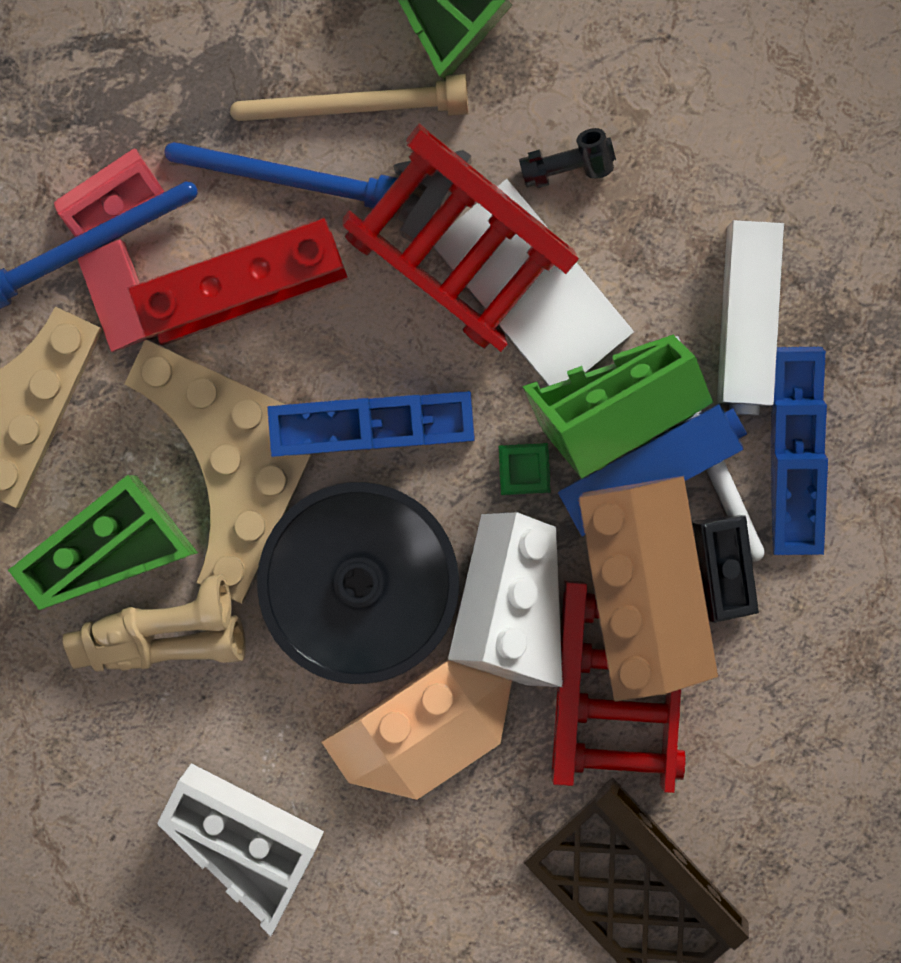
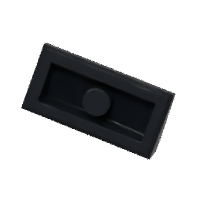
[692,515,759,623]

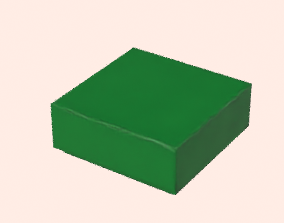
[498,443,551,495]

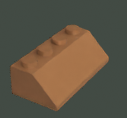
[579,476,718,702]

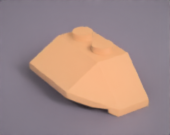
[321,657,512,800]

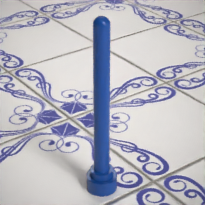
[164,142,397,218]
[0,182,198,309]

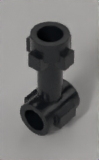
[519,128,616,188]

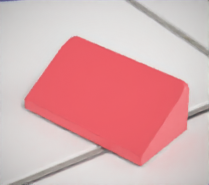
[54,148,165,237]
[78,239,157,352]

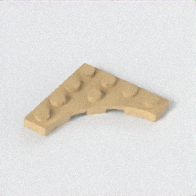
[0,307,103,508]
[125,339,313,604]

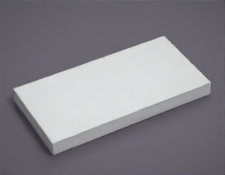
[433,179,634,386]

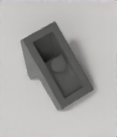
[393,150,472,242]

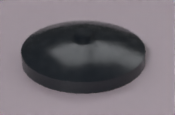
[257,482,459,684]

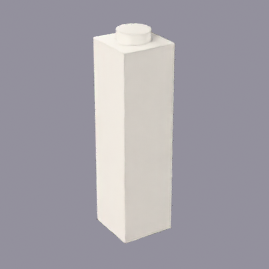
[717,220,784,415]

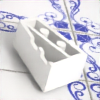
[448,512,563,687]
[157,763,324,936]

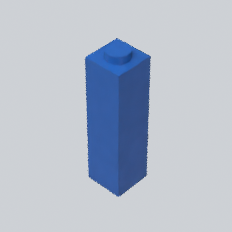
[558,403,748,537]

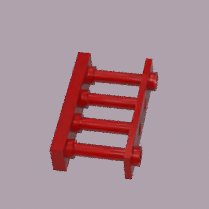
[343,124,579,352]
[128,218,349,346]
[551,581,685,793]

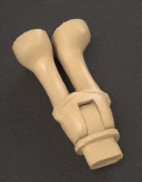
[63,574,246,672]

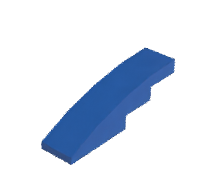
[771,347,828,555]
[267,391,475,457]

